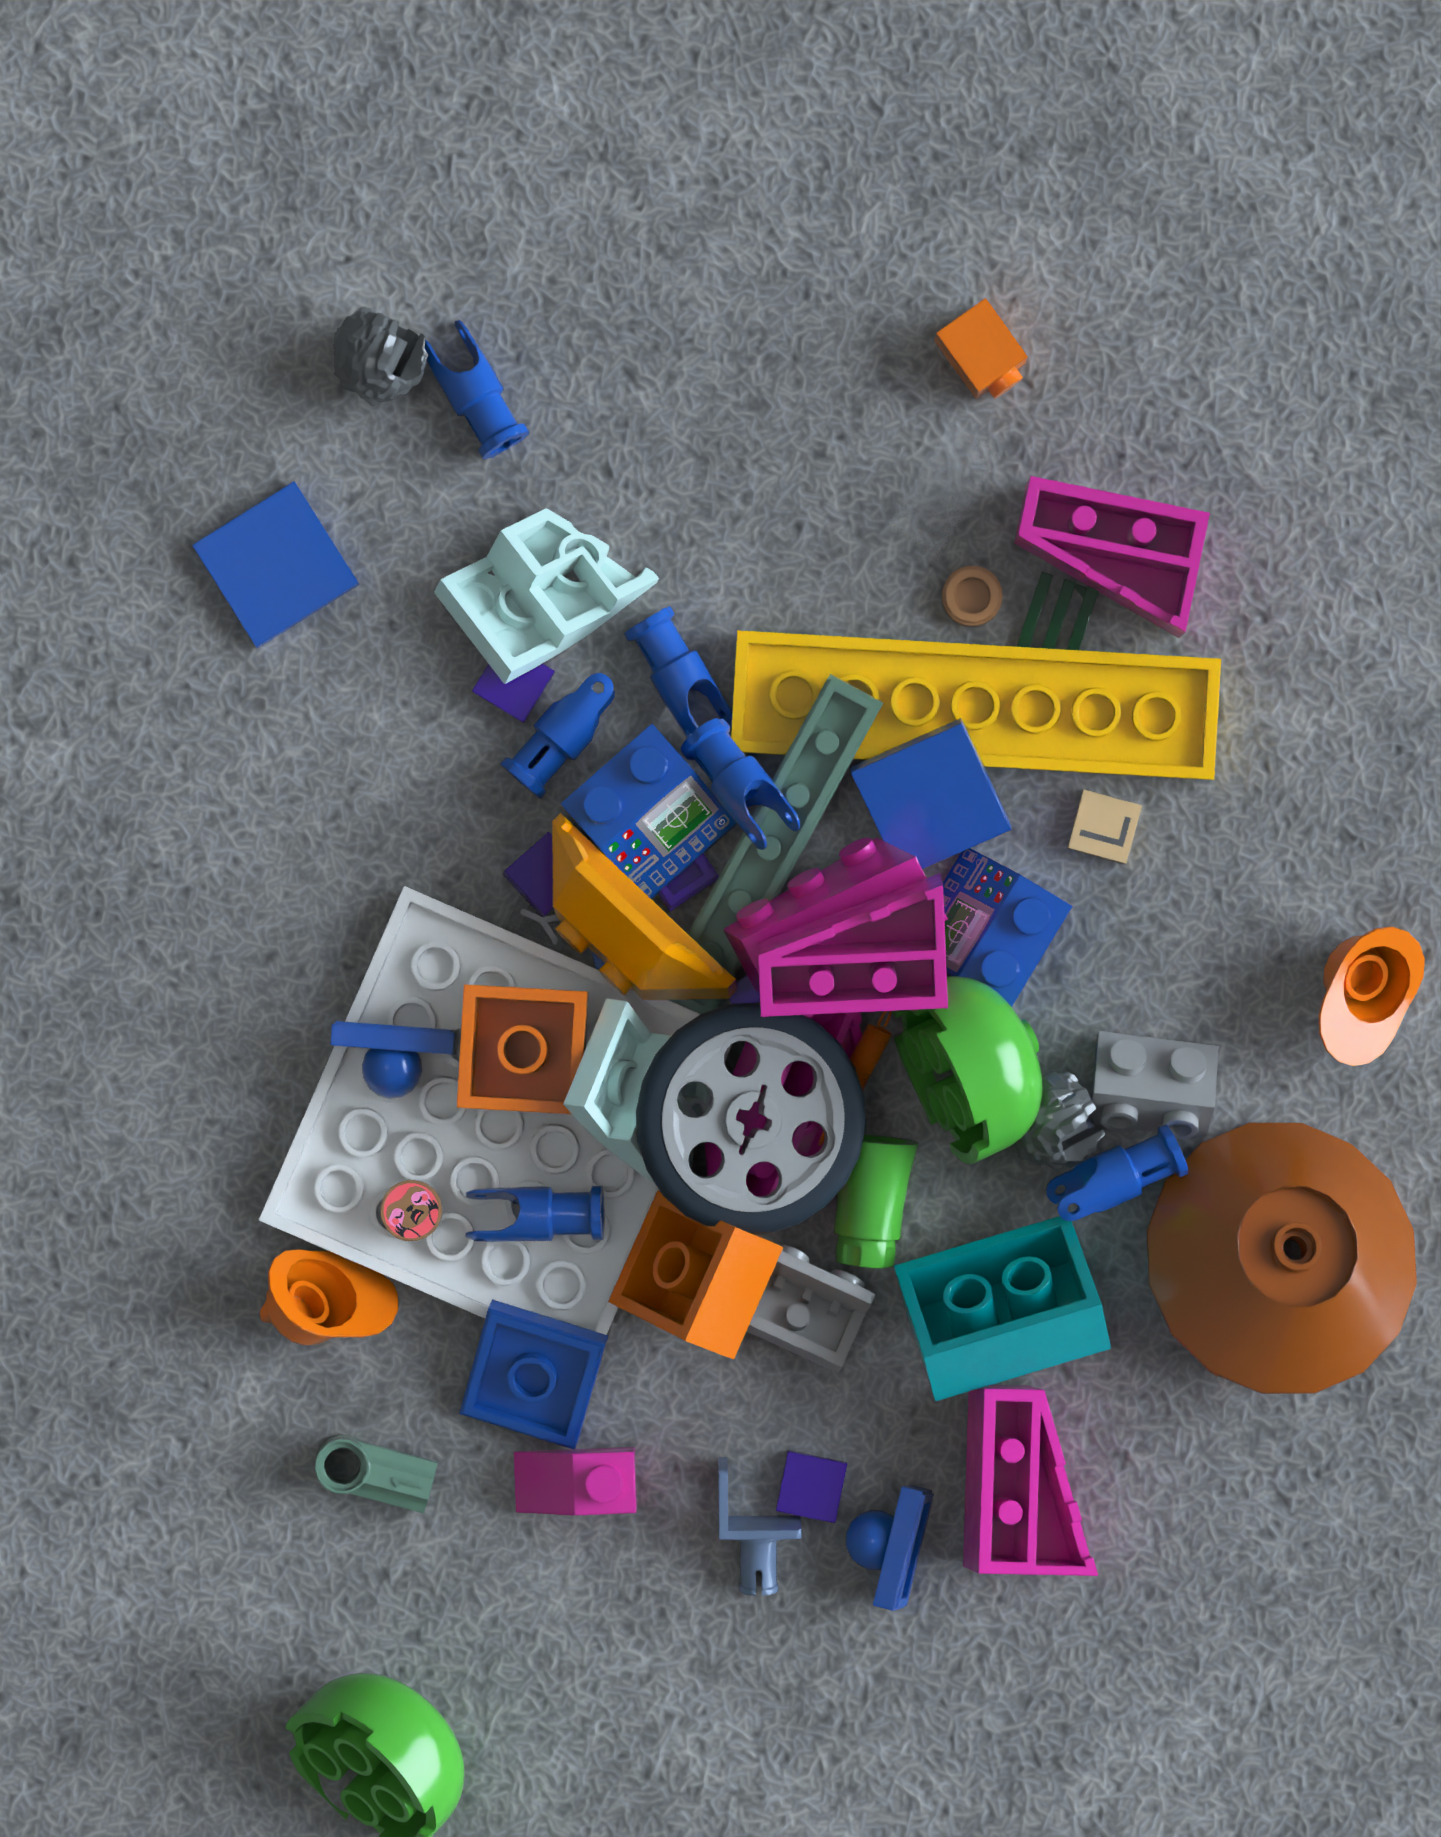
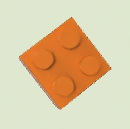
[457,984,589,1114]
[608,1190,783,1360]

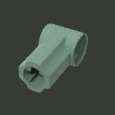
[315,1434,438,1513]

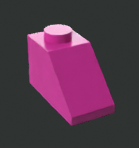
[514,1447,637,1515]

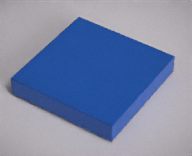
[192,481,360,648]
[851,718,1012,869]
[459,1299,609,1450]

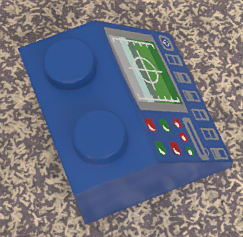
[560,724,737,899]
[943,848,1073,1007]

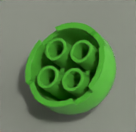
[892,976,1042,1164]
[285,1673,464,1837]

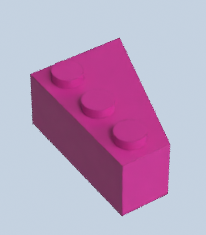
[723,837,948,993]
[758,873,948,1017]
[963,1385,1098,1576]

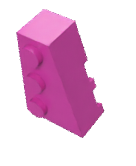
[1014,476,1210,638]

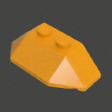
[552,813,738,1000]

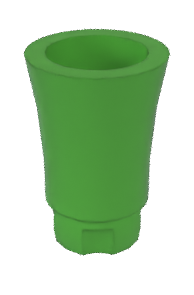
[834,1134,919,1268]

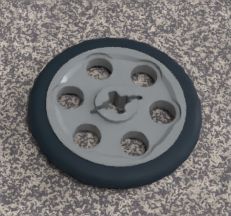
[636,1002,866,1235]

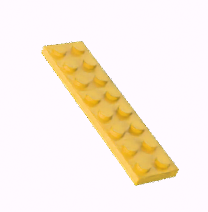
[731,630,1221,780]

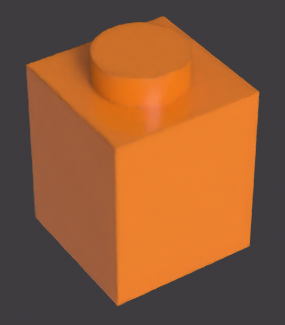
[934,298,1028,399]

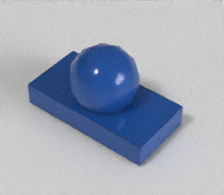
[330,1021,457,1099]
[846,1485,934,1611]

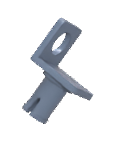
[718,1457,802,1596]

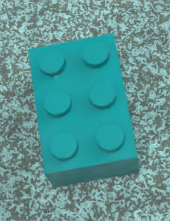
[894,1216,1111,1401]

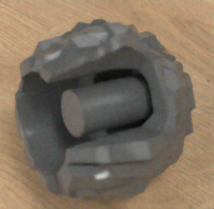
[333,307,429,406]
[1014,1071,1105,1170]

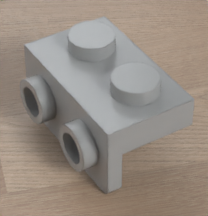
[1088,1031,1219,1139]
[746,1244,875,1373]

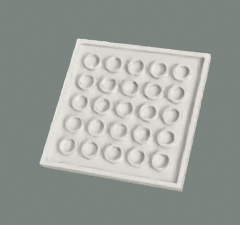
[259,886,733,1335]

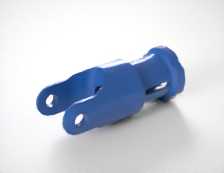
[424,320,529,460]
[624,606,732,738]
[500,673,615,799]
[681,718,800,850]
[1046,1124,1188,1221]
[465,1186,605,1242]

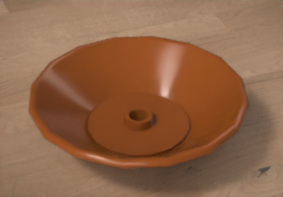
[1146,1122,1417,1394]

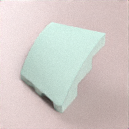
[434,508,659,684]
[564,999,711,1183]

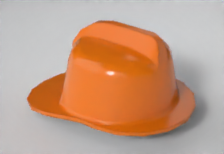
[1319,926,1425,1066]
[259,1249,398,1346]

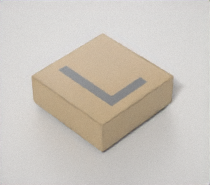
[1067,790,1142,864]

